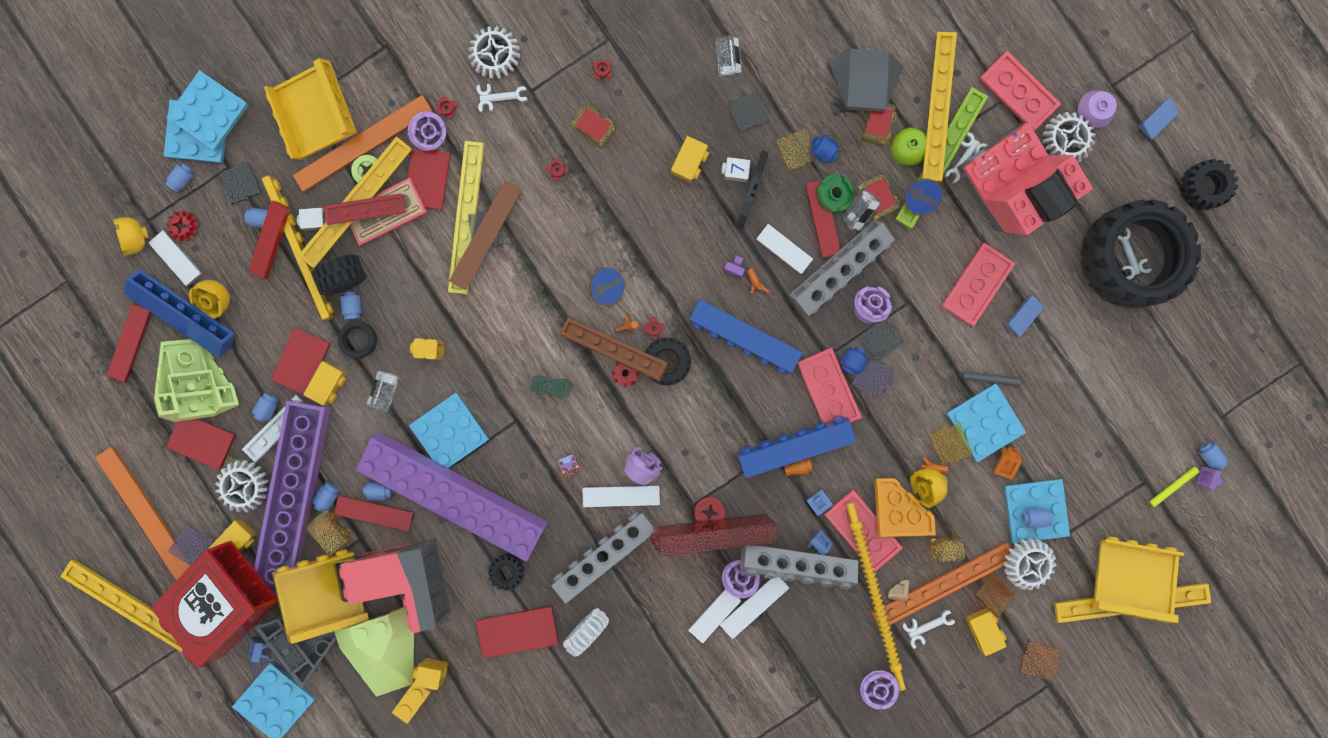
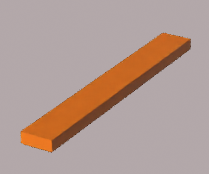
[293,95,434,193]
[95,446,192,581]
[871,542,1011,628]

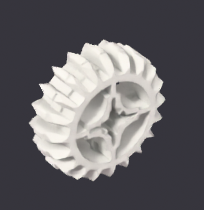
[468,26,520,79]
[1042,112,1096,162]
[215,460,269,512]
[1003,538,1057,591]
[563,608,609,657]

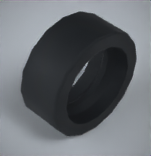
[338,322,377,358]

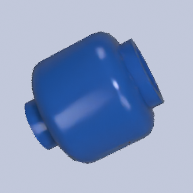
[810,135,839,164]
[840,346,869,376]

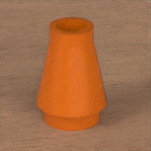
[784,458,814,476]

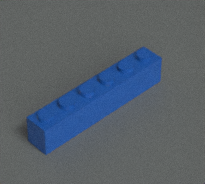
[124,269,235,358]
[689,299,803,375]
[737,416,856,478]

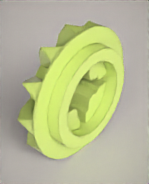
[351,155,377,182]

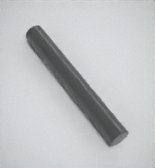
[962,372,1021,386]

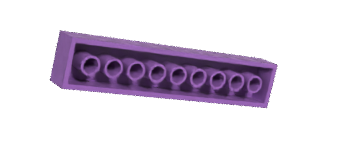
[254,400,331,597]
[356,432,548,562]

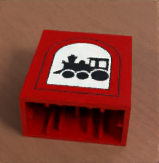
[151,541,278,669]

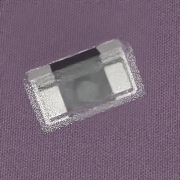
[715,35,742,77]
[842,188,881,231]
[366,369,400,412]

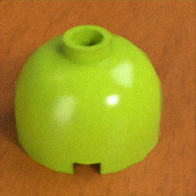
[890,127,927,167]

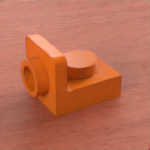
[993,446,1022,480]

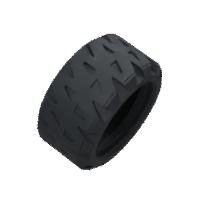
[1081,199,1201,308]

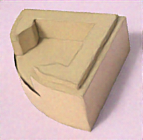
[888,580,910,601]

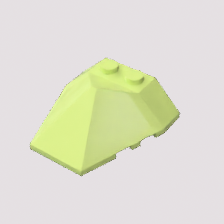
[154,339,239,422]
[334,606,414,697]

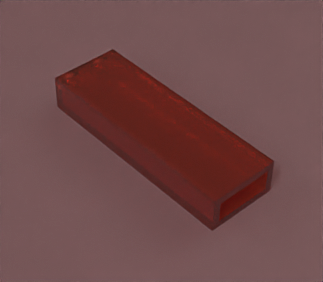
[651,514,777,556]

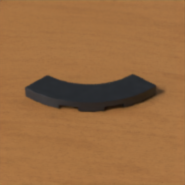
[736,150,769,230]

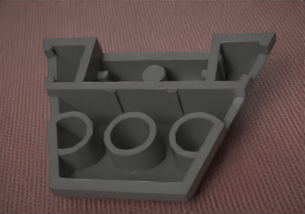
[827,48,903,112]
[254,617,337,689]

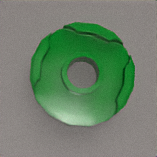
[817,174,854,213]

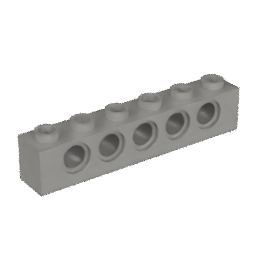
[789,220,895,316]
[551,511,657,604]
[740,544,858,590]

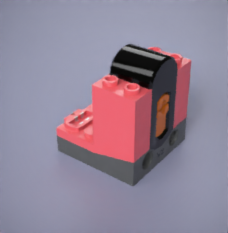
[957,123,1093,235]
[334,538,451,633]

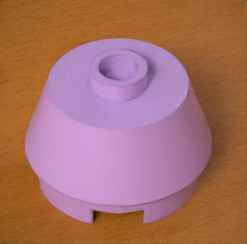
[1077,90,1117,128]
[408,111,446,151]
[854,286,892,324]
[624,447,663,485]
[722,560,760,598]
[860,670,899,709]

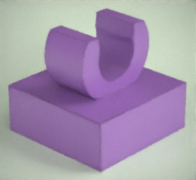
[724,255,745,278]
[1195,466,1224,490]

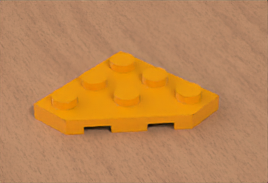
[874,478,936,537]

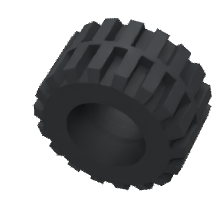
[1180,159,1238,210]
[311,254,367,295]
[645,337,691,386]

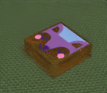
[556,453,581,478]

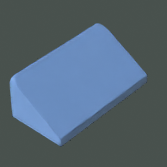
[1138,97,1179,140]
[1005,295,1044,337]

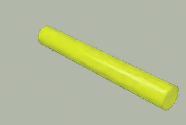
[1149,467,1199,508]

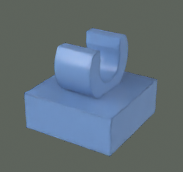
[806,489,833,516]
[807,529,833,555]
[247,638,269,663]

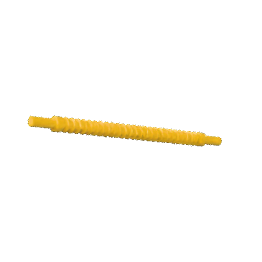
[846,502,906,691]

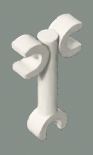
[476,84,528,113]
[944,132,988,183]
[1117,228,1151,280]
[902,610,955,649]

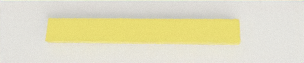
[448,141,485,295]

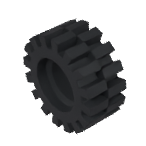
[488,554,525,591]

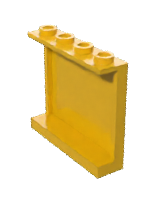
[264,58,357,160]
[1093,536,1184,624]
[272,549,369,644]

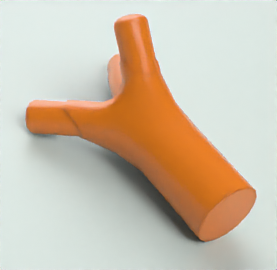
[746,268,770,294]
[615,316,638,333]
[921,457,948,474]

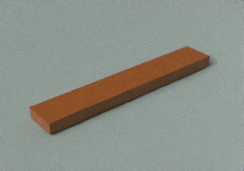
[449,181,521,290]
[559,317,669,381]

